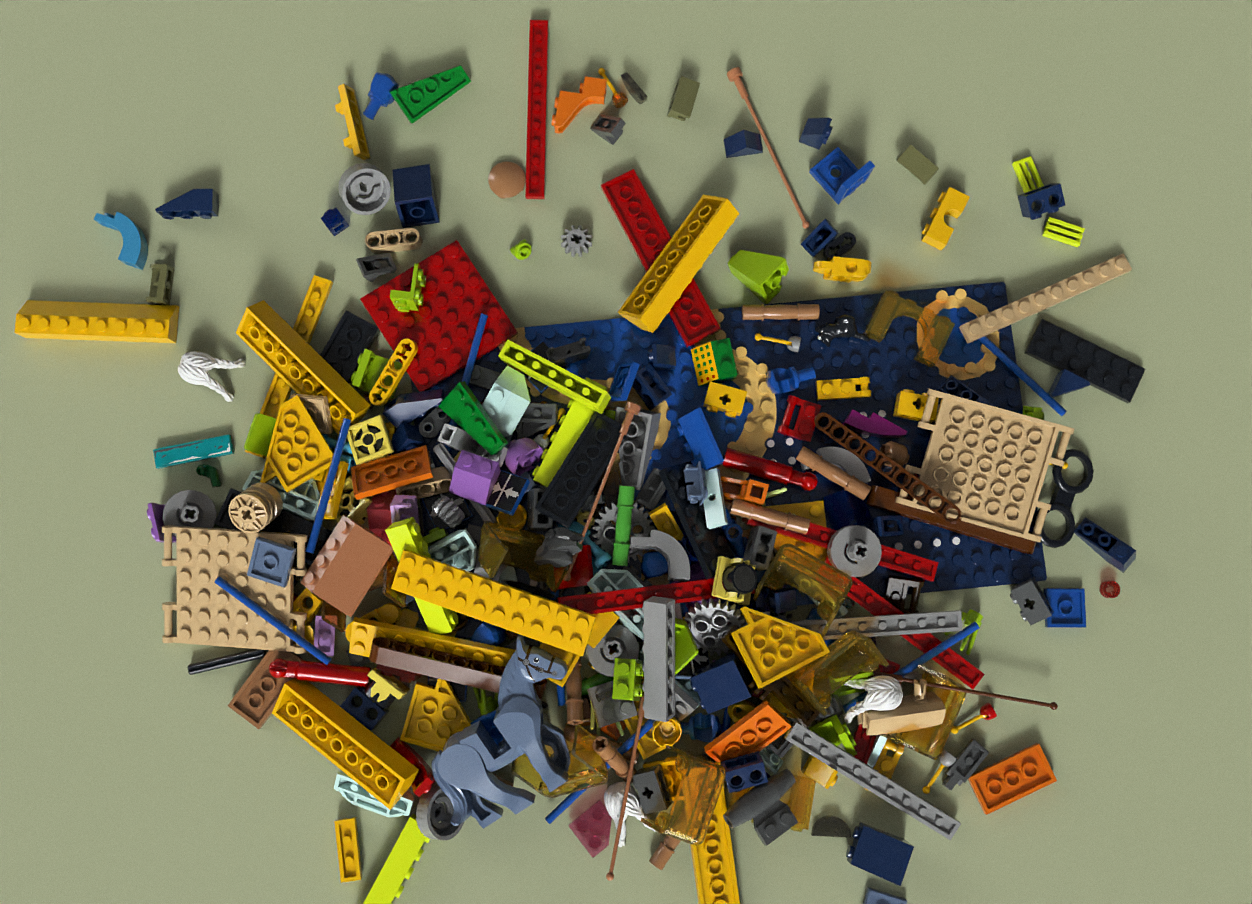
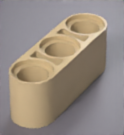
[365,228,422,254]
[396,467,452,499]

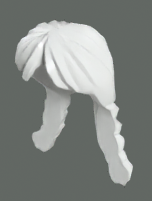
[178,351,246,402]
[842,675,903,724]
[604,781,660,847]

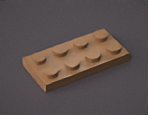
[228,650,305,729]

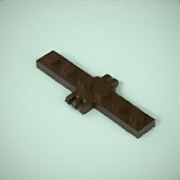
[721,624,820,728]

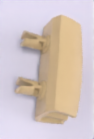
[856,678,946,735]

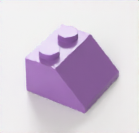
[449,450,501,506]

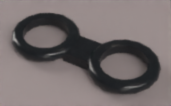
[1033,449,1094,548]

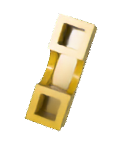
[921,187,970,250]

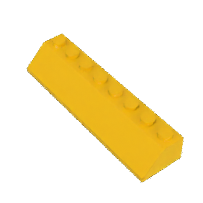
[618,194,739,333]
[14,300,179,343]
[236,300,371,435]
[272,679,419,810]

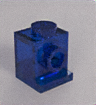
[321,208,349,236]

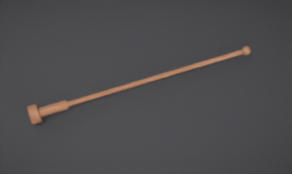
[727,67,810,229]
[563,402,641,581]
[606,682,644,881]

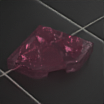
[568,799,612,858]

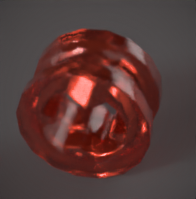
[1099,581,1120,598]

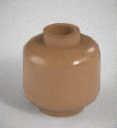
[879,441,909,467]

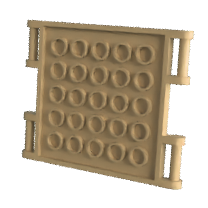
[895,389,1074,542]
[162,525,307,654]

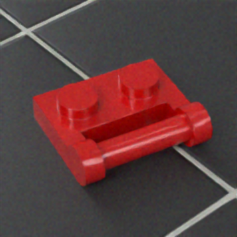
[777,395,821,442]

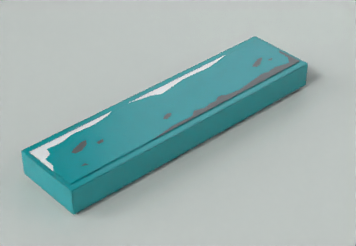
[153,435,234,469]

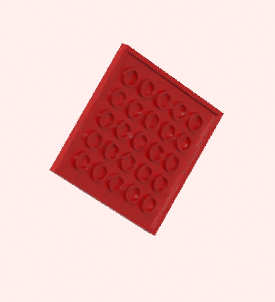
[360,240,518,392]

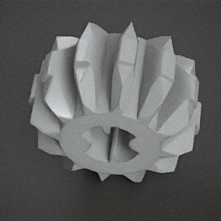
[561,225,592,257]
[432,496,465,529]

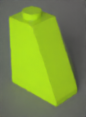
[727,250,789,304]

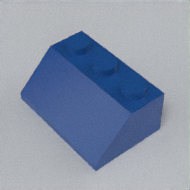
[676,407,724,471]

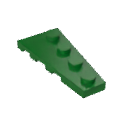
[389,65,471,124]
[438,381,508,455]

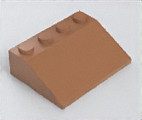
[300,515,394,617]

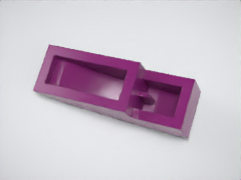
[843,410,907,438]

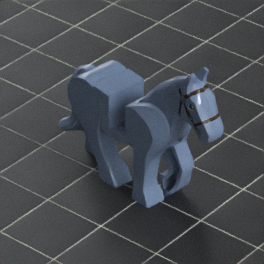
[432,634,571,829]

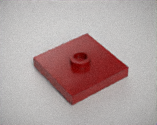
[556,545,593,589]

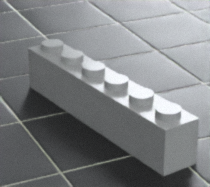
[642,596,675,722]

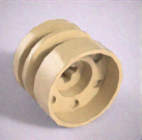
[229,483,283,533]

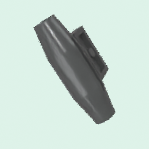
[723,769,798,846]

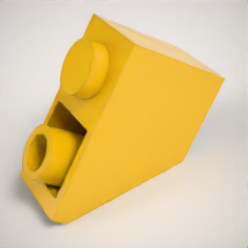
[801,755,838,789]

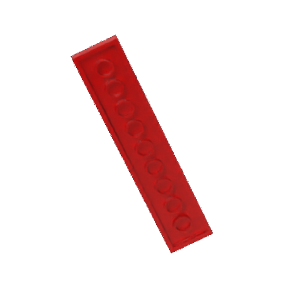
[601,169,721,347]

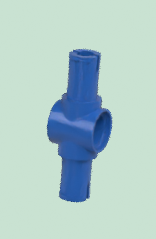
[721,504,746,558]

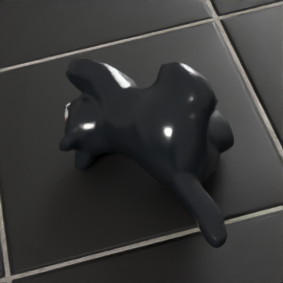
[815,314,871,347]

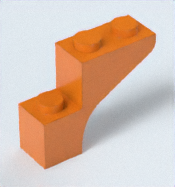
[552,76,607,133]
[721,476,769,506]

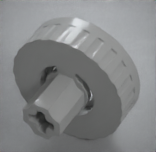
[338,163,391,215]
[163,490,216,538]
[827,525,882,577]
[587,624,639,677]
[416,785,464,840]

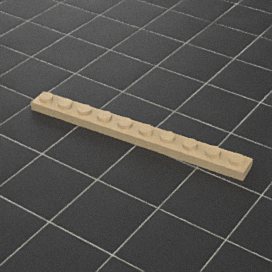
[959,253,1132,344]

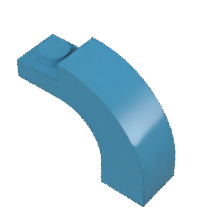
[94,212,148,270]

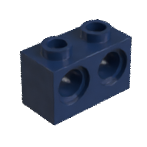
[1018,183,1066,220]
[632,363,673,411]
[340,686,389,731]
[720,751,768,793]

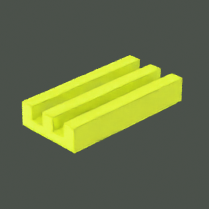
[1012,156,1044,193]
[1042,217,1085,248]

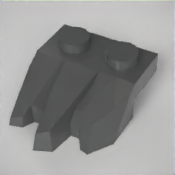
[534,527,584,568]

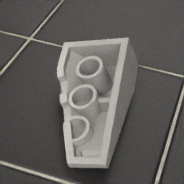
[615,406,661,490]

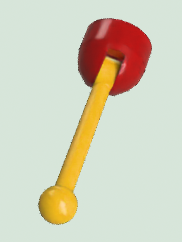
[951,702,997,734]

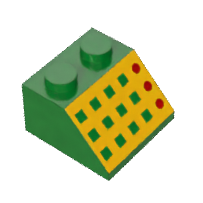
[690,338,738,387]

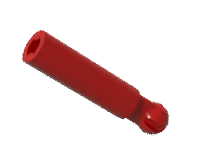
[722,447,818,491]
[269,658,371,687]

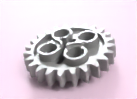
[592,501,656,563]
[684,598,748,656]

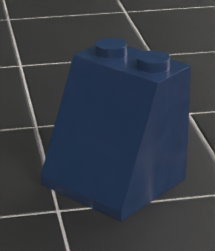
[392,164,440,228]
[690,652,757,714]
[846,822,914,886]

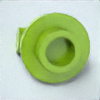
[509,239,532,260]

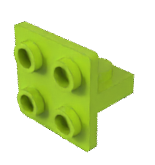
[612,658,644,701]

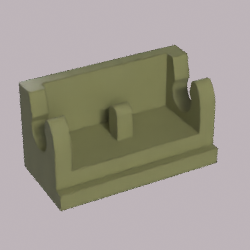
[667,76,700,121]
[896,144,939,185]
[146,264,174,305]

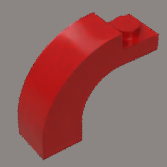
[390,737,435,797]

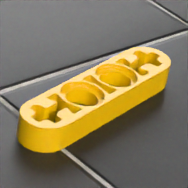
[369,339,418,406]

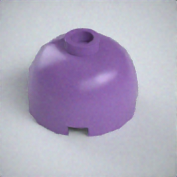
[505,438,544,476]

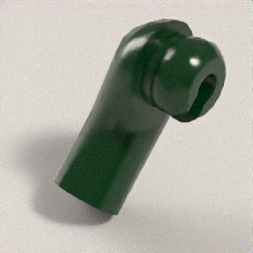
[196,464,222,488]

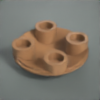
[488,162,525,199]

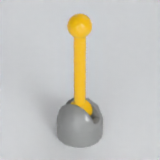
[755,333,801,352]
[534,408,566,450]
[922,749,957,794]

